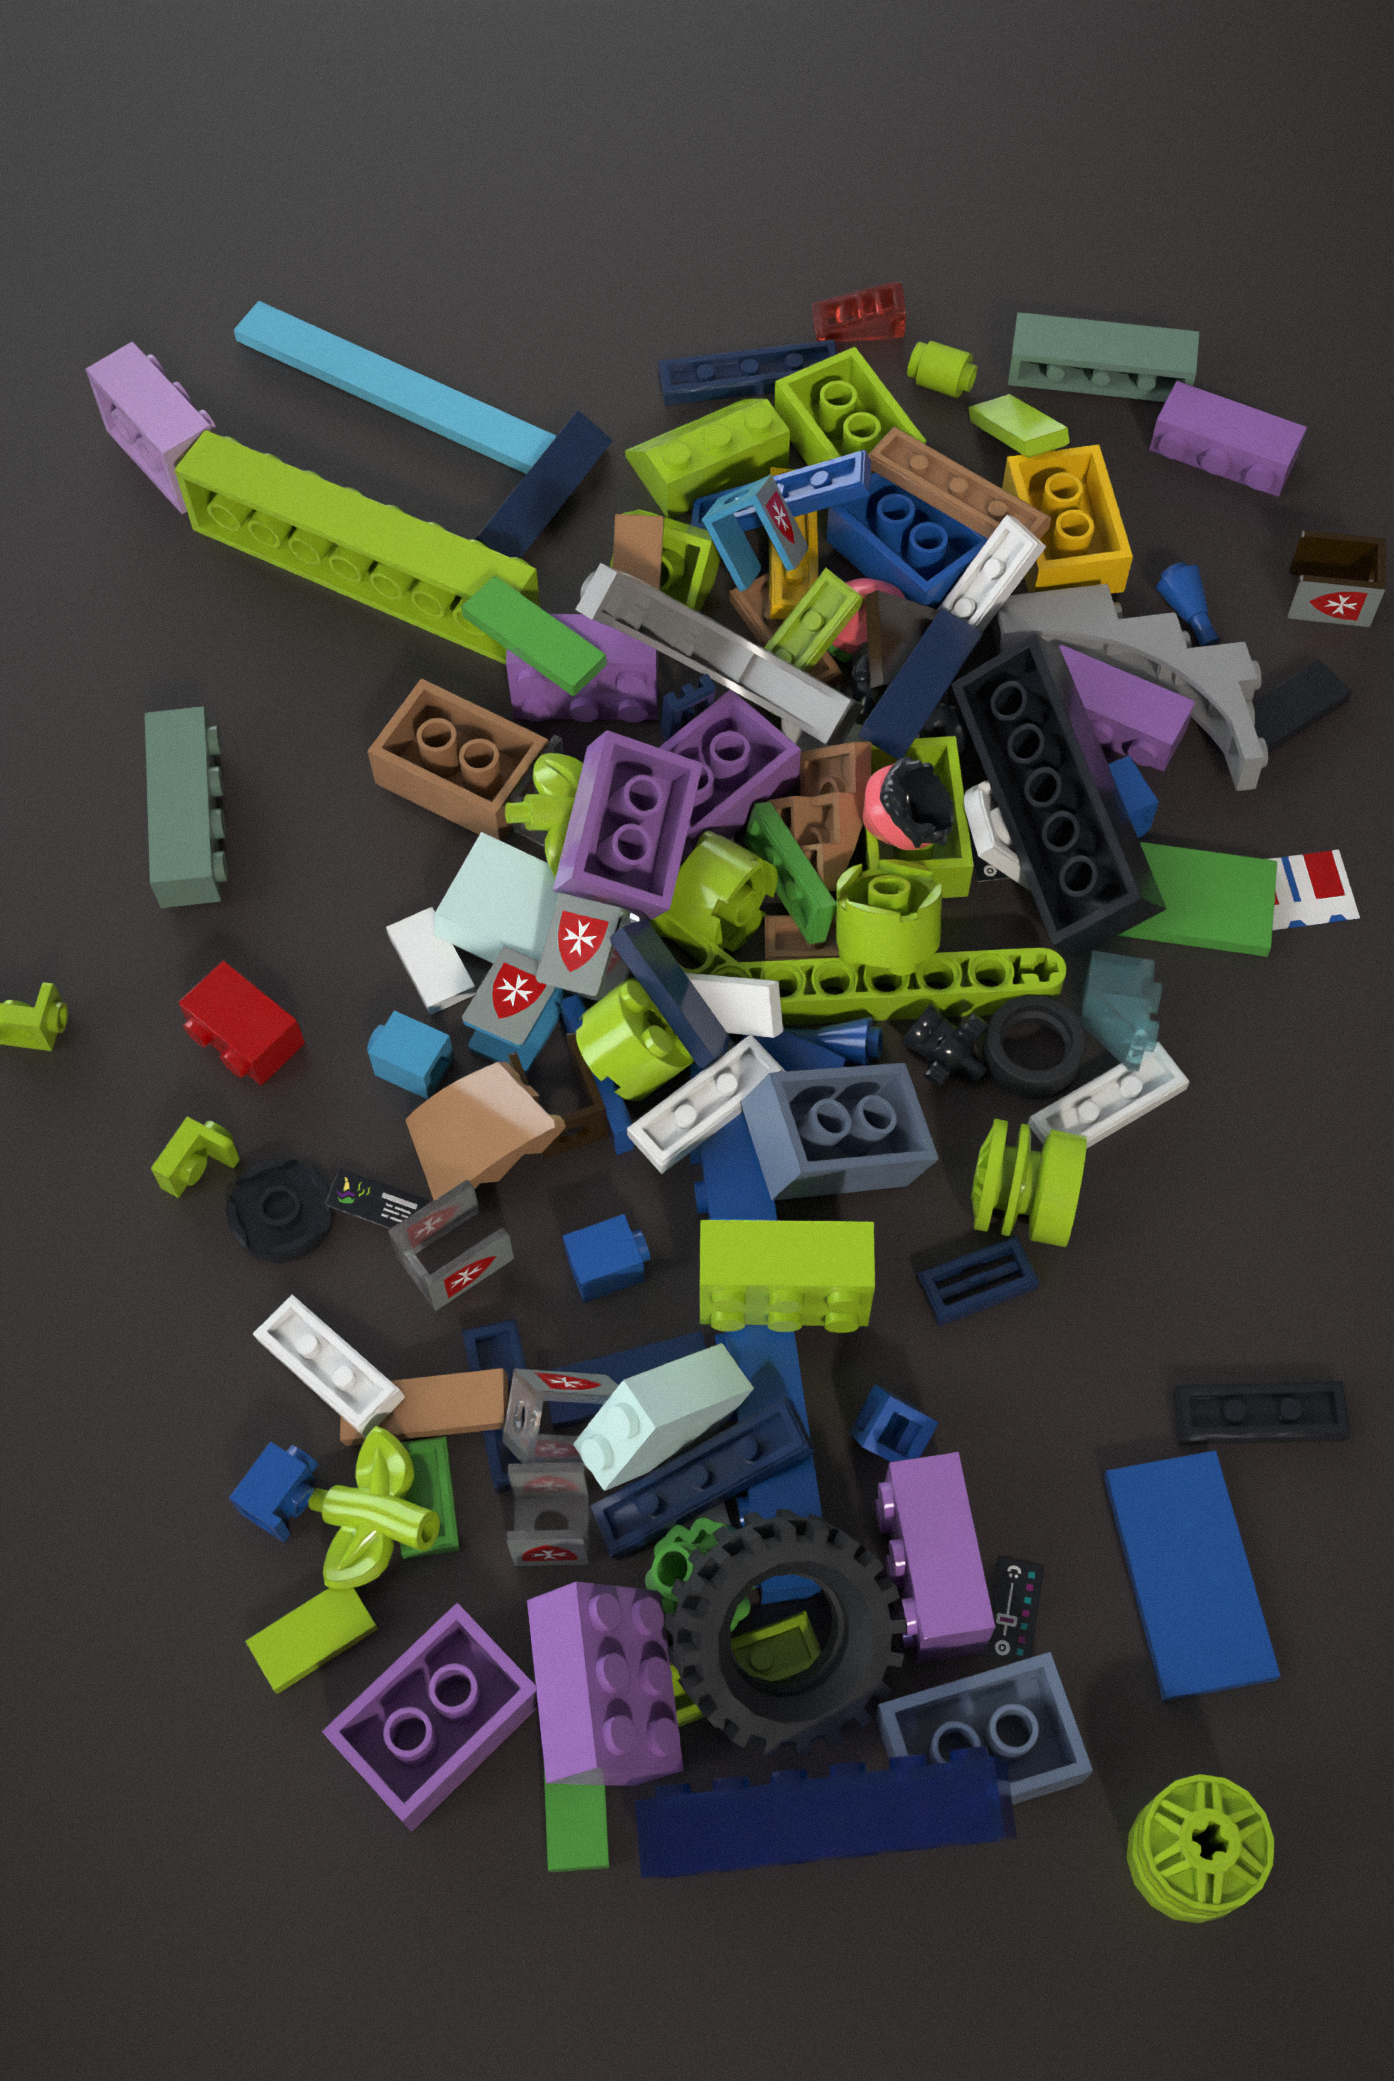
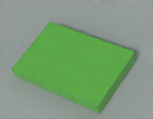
[1117,842,1277,957]

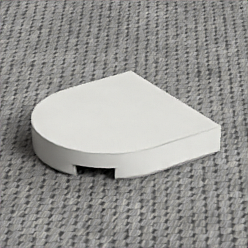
[964,780,1031,891]

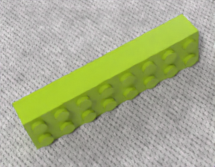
[174,430,541,665]

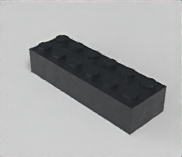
[951,634,1167,955]

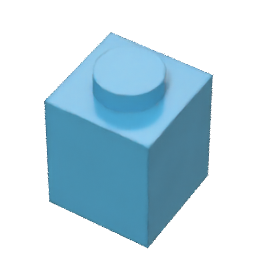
[367,1010,454,1099]

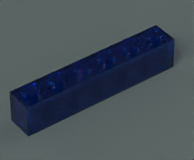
[635,1747,1017,1879]

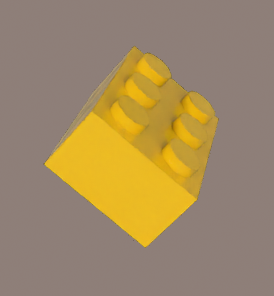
[1002,444,1133,594]

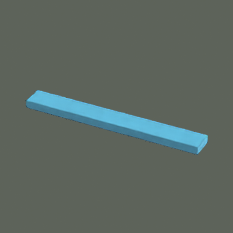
[234,301,556,474]

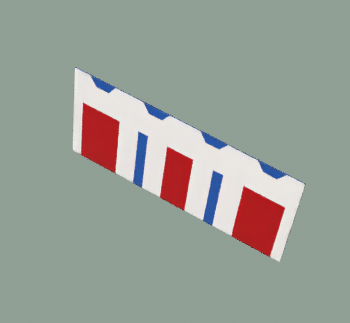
[1267,850,1360,931]

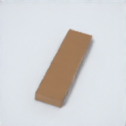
[868,427,1051,540]

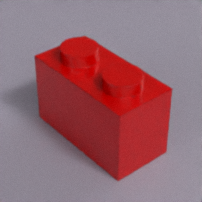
[178,960,305,1086]

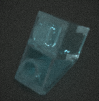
[1080,950,1162,1072]

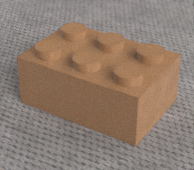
[367,678,548,842]

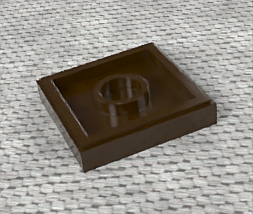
[865,590,949,704]

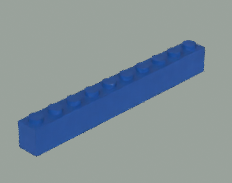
[681,1063,826,1605]

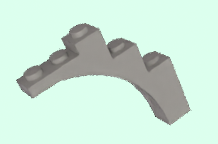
[575,563,864,746]
[990,584,1268,791]

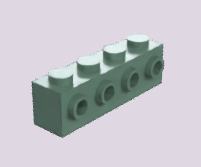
[1008,312,1199,402]
[145,706,228,908]

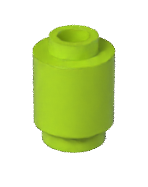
[907,340,978,398]

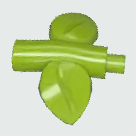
[505,753,583,879]
[308,1426,440,1589]

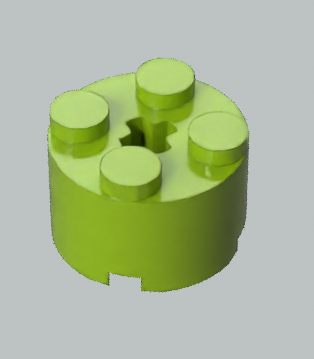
[667,831,778,952]
[836,859,942,975]
[576,977,694,1101]

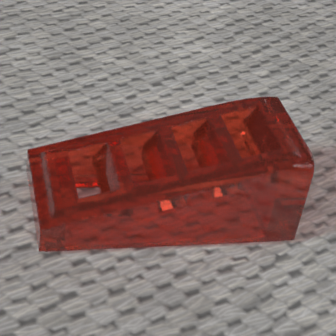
[812,282,906,342]

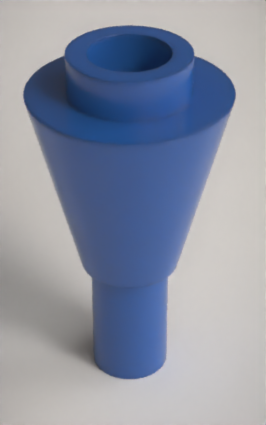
[1155,562,1220,647]
[786,1017,883,1066]

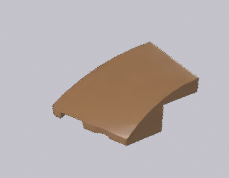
[767,742,872,891]
[405,1062,566,1200]

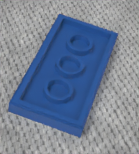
[1103,1450,1281,1702]

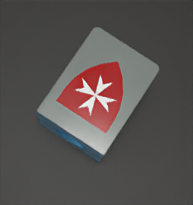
[702,474,808,592]
[462,946,567,1075]

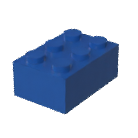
[826,473,988,610]

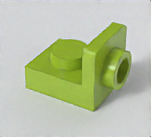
[0,982,68,1051]
[151,1116,240,1198]

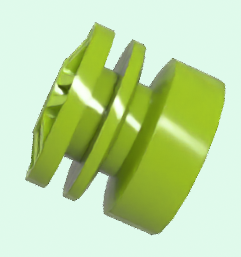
[971,1119,1087,1247]
[1127,1774,1274,1923]

